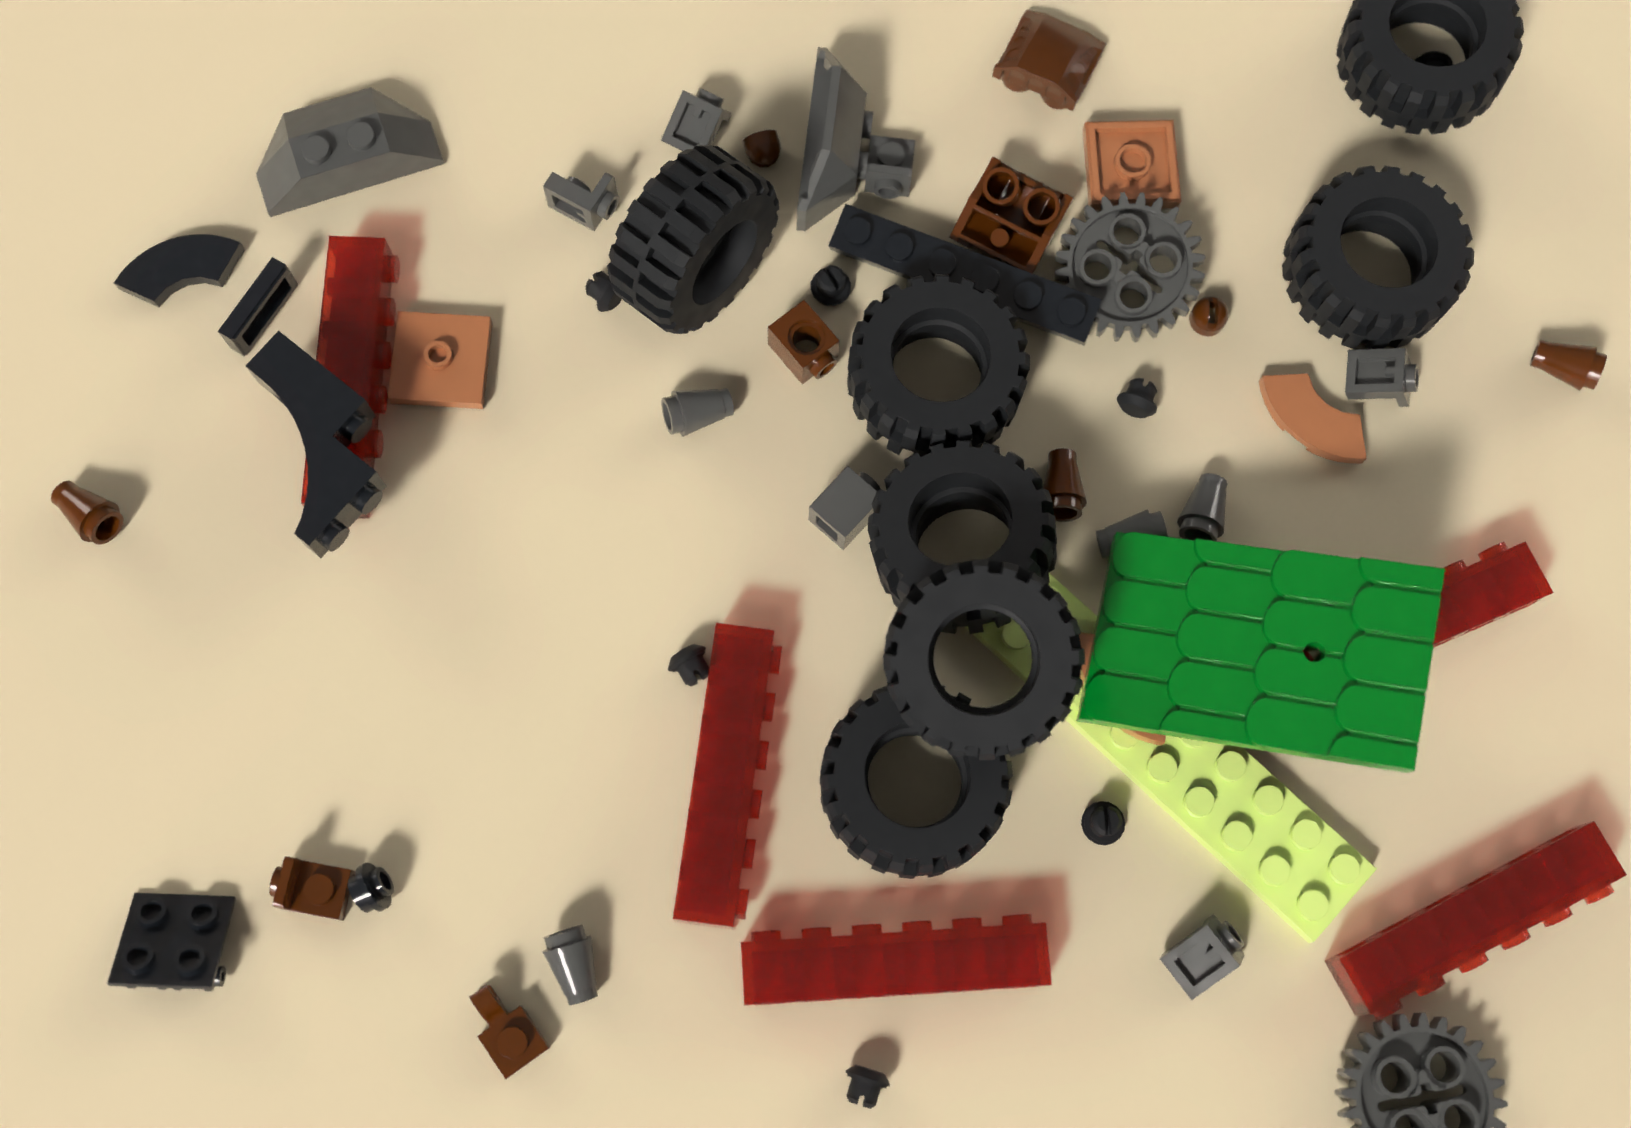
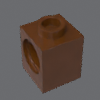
[768,300,840,385]

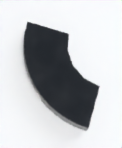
[114,234,245,307]

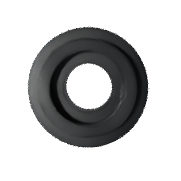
[348,863,394,913]

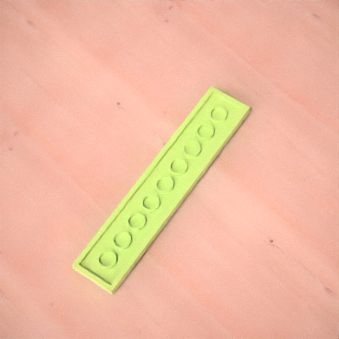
[965,573,1377,943]

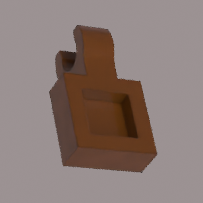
[469,985,550,1080]

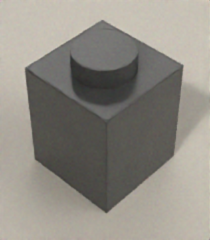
[808,466,881,550]

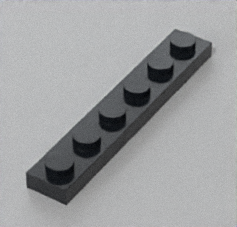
[828,204,1102,346]

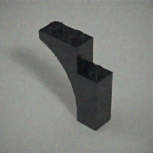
[246,331,386,558]

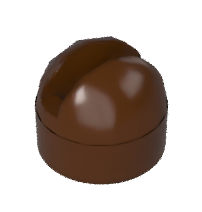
[742,130,781,167]
[1189,296,1229,336]

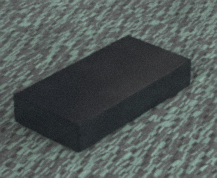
[218,257,298,357]

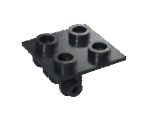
[107,893,236,992]

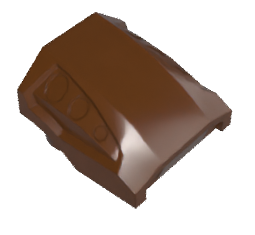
[992,10,1106,111]
[949,156,1074,274]

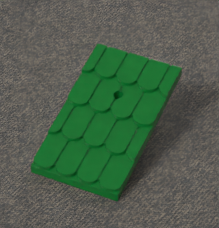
[1076,532,1445,773]

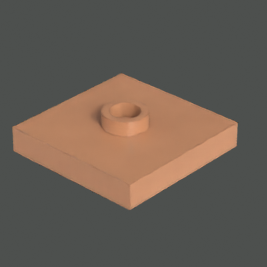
[1082,120,1181,210]
[388,311,493,409]

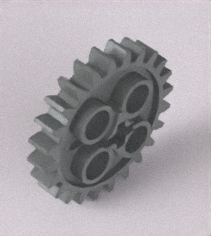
[1055,192,1206,342]
[1335,1013,1508,1128]

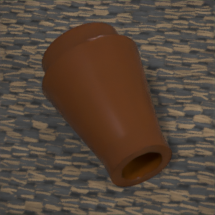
[1530,340,1607,391]
[1043,448,1087,522]
[51,481,124,545]

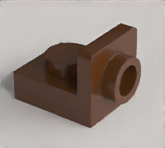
[269,856,356,921]

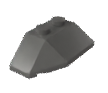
[796,47,873,231]
[256,87,444,217]

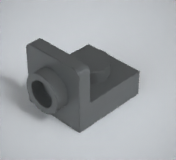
[661,88,732,151]
[864,135,915,199]
[543,172,619,231]
[1345,348,1419,407]
[1160,915,1245,1000]

